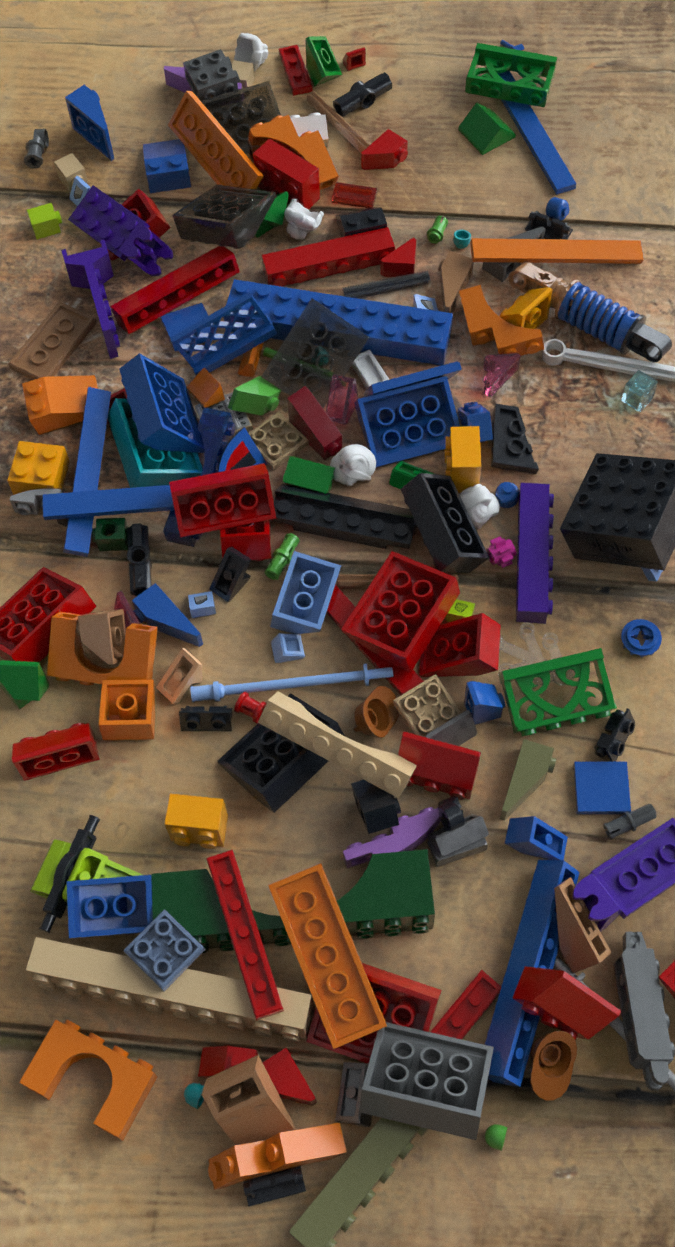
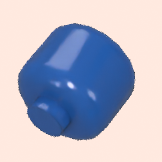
[546,197,570,221]
[495,482,519,508]

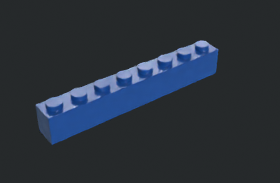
[485,860,580,1087]

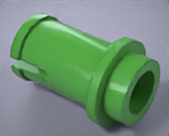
[427,216,448,244]

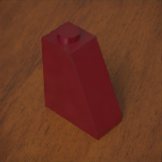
[287,386,342,460]

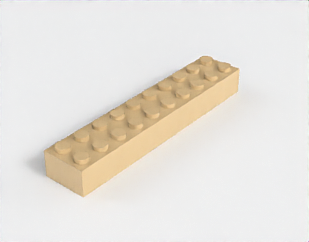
[26,937,314,1043]

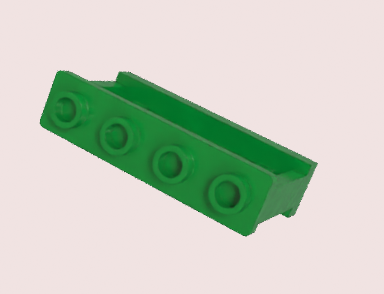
[465,43,557,107]
[498,648,617,737]

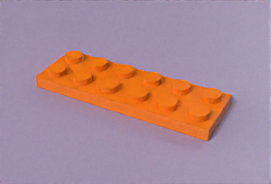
[168,91,264,210]
[268,863,387,1049]

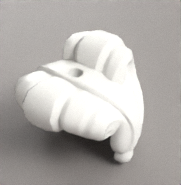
[234,33,269,71]
[284,198,324,240]
[330,444,376,486]
[459,484,500,529]

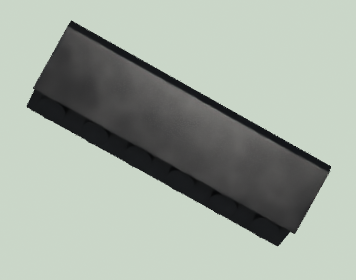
[270,484,417,549]

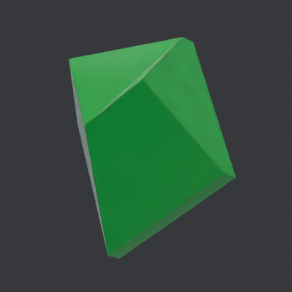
[305,36,342,86]
[237,191,289,238]
[0,660,49,709]

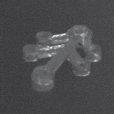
[498,622,575,690]

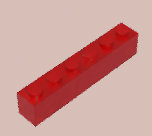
[262,227,395,287]
[110,244,240,334]

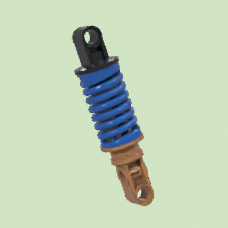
[509,262,672,362]

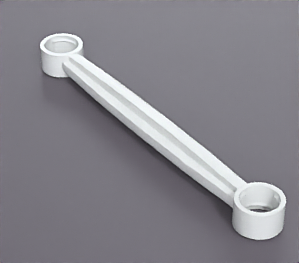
[542,339,675,382]

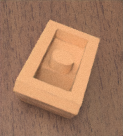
[156,648,203,704]

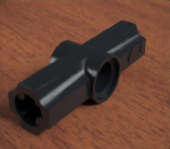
[333,72,392,117]
[127,523,152,596]

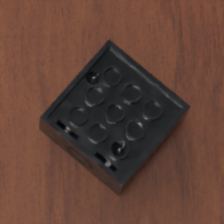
[560,453,675,571]

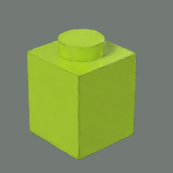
[27,203,62,240]

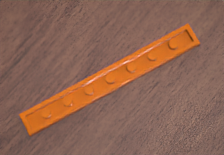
[470,238,644,264]

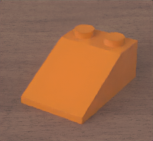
[22,375,98,435]

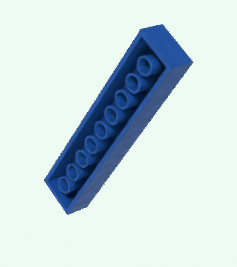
[224,279,453,366]

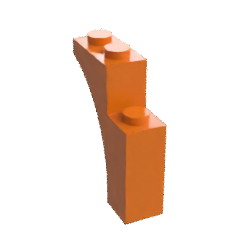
[249,114,339,190]
[459,285,545,362]
[208,1122,347,1190]

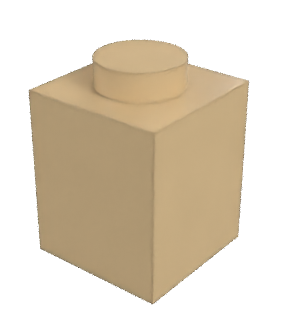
[232,60,255,96]
[54,153,88,192]

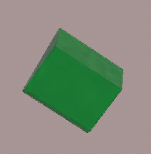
[458,103,516,155]

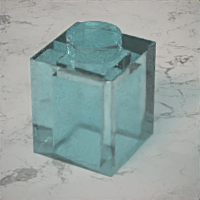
[621,370,658,413]

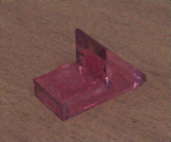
[483,353,521,398]

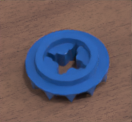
[621,619,662,658]

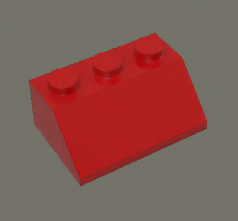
[12,723,100,781]
[398,732,481,800]
[513,966,621,1041]

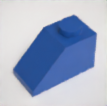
[464,681,505,725]
[505,816,568,861]

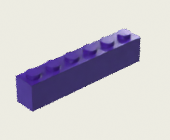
[516,483,554,624]

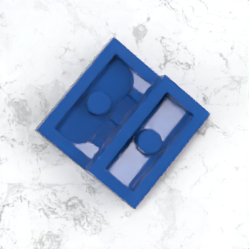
[161,303,211,352]

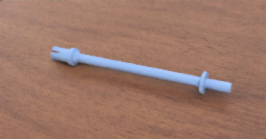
[190,664,393,702]

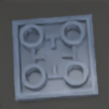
[123,909,205,991]

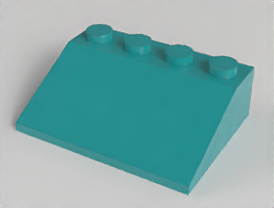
[108,398,204,488]

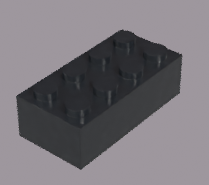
[401,473,490,573]

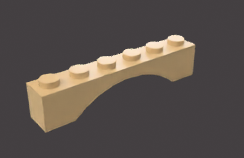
[258,691,417,798]

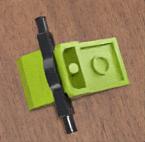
[30,815,143,934]

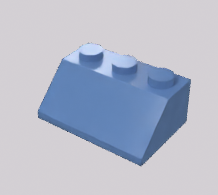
[270,551,341,634]

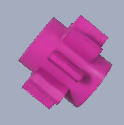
[486,536,516,568]

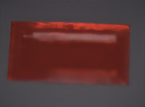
[332,182,377,208]

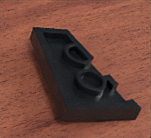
[491,404,539,474]

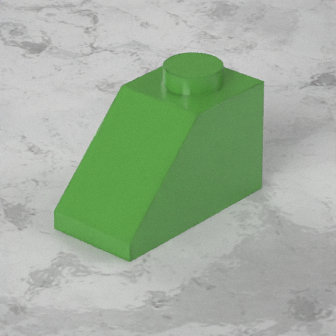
[228,376,281,415]

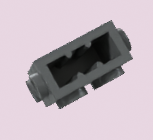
[183,49,240,104]

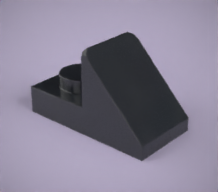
[209,547,251,602]

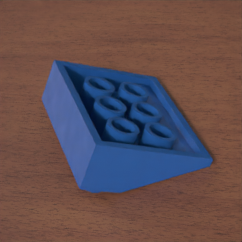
[119,353,207,453]
[354,376,460,467]

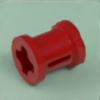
[234,692,267,723]

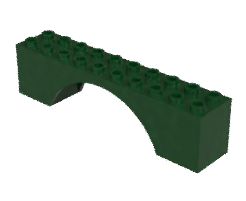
[151,849,435,953]

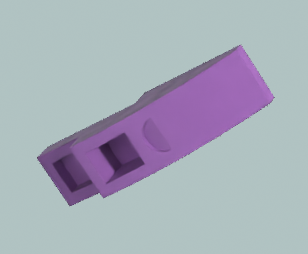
[343,807,442,868]

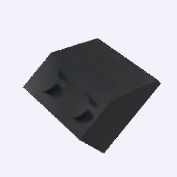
[335,207,387,237]

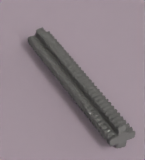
[342,270,431,298]

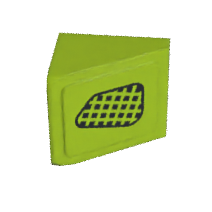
[446,599,475,622]

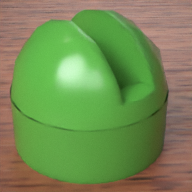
[485,1124,508,1151]

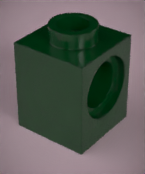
[92,518,128,551]

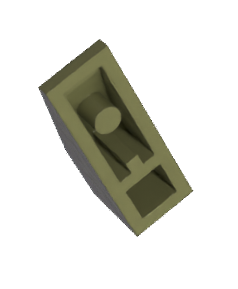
[500,739,557,820]

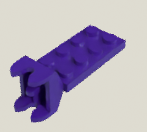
[68,185,173,276]
[61,239,121,359]
[572,818,675,932]

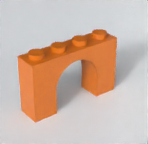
[47,612,157,685]
[19,1019,157,1141]

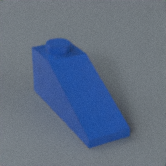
[132,583,203,647]

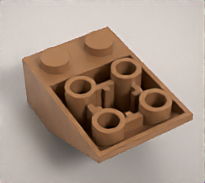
[202,1055,297,1145]

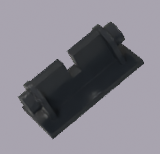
[525,211,573,240]
[179,705,233,731]
[594,708,635,762]
[243,1166,306,1207]

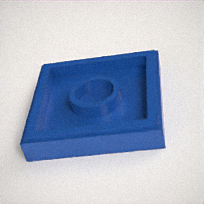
[573,762,631,814]

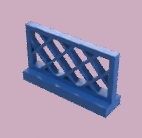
[170,292,277,375]

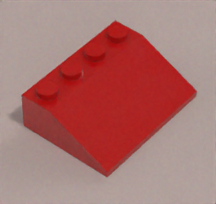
[341,551,460,673]
[0,567,97,662]
[306,963,442,1064]

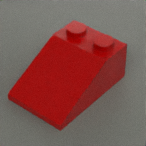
[100,188,171,261]
[220,520,271,561]
[419,613,501,677]

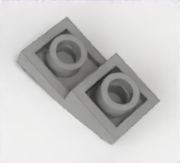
[10,488,62,515]

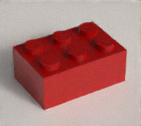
[253,139,320,210]

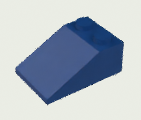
[65,84,114,161]
[143,139,191,193]
[66,875,153,938]

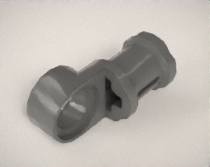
[24,128,49,169]

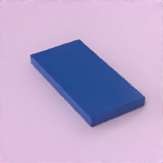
[363,361,462,397]

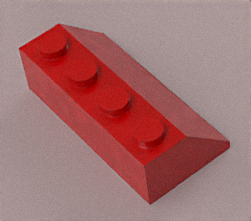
[169,463,276,537]

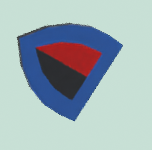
[218,427,267,472]

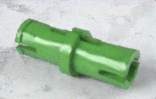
[264,533,300,580]

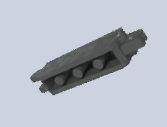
[613,931,675,1092]

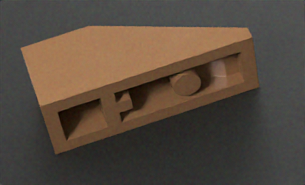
[438,251,474,313]
[554,877,611,973]

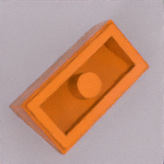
[238,342,264,377]
[187,368,225,408]

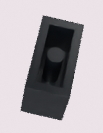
[351,780,401,834]

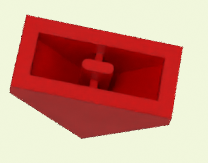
[380,237,416,278]

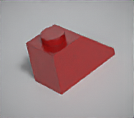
[361,129,408,170]
[198,1046,258,1078]
[262,1048,317,1106]

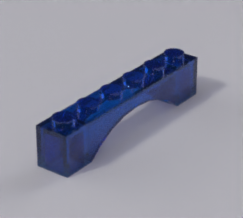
[163,407,235,547]

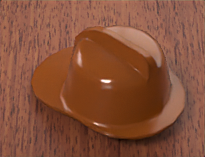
[353,686,399,738]
[530,1031,577,1101]

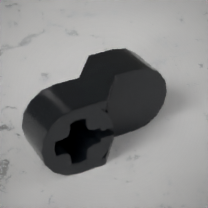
[438,796,465,831]

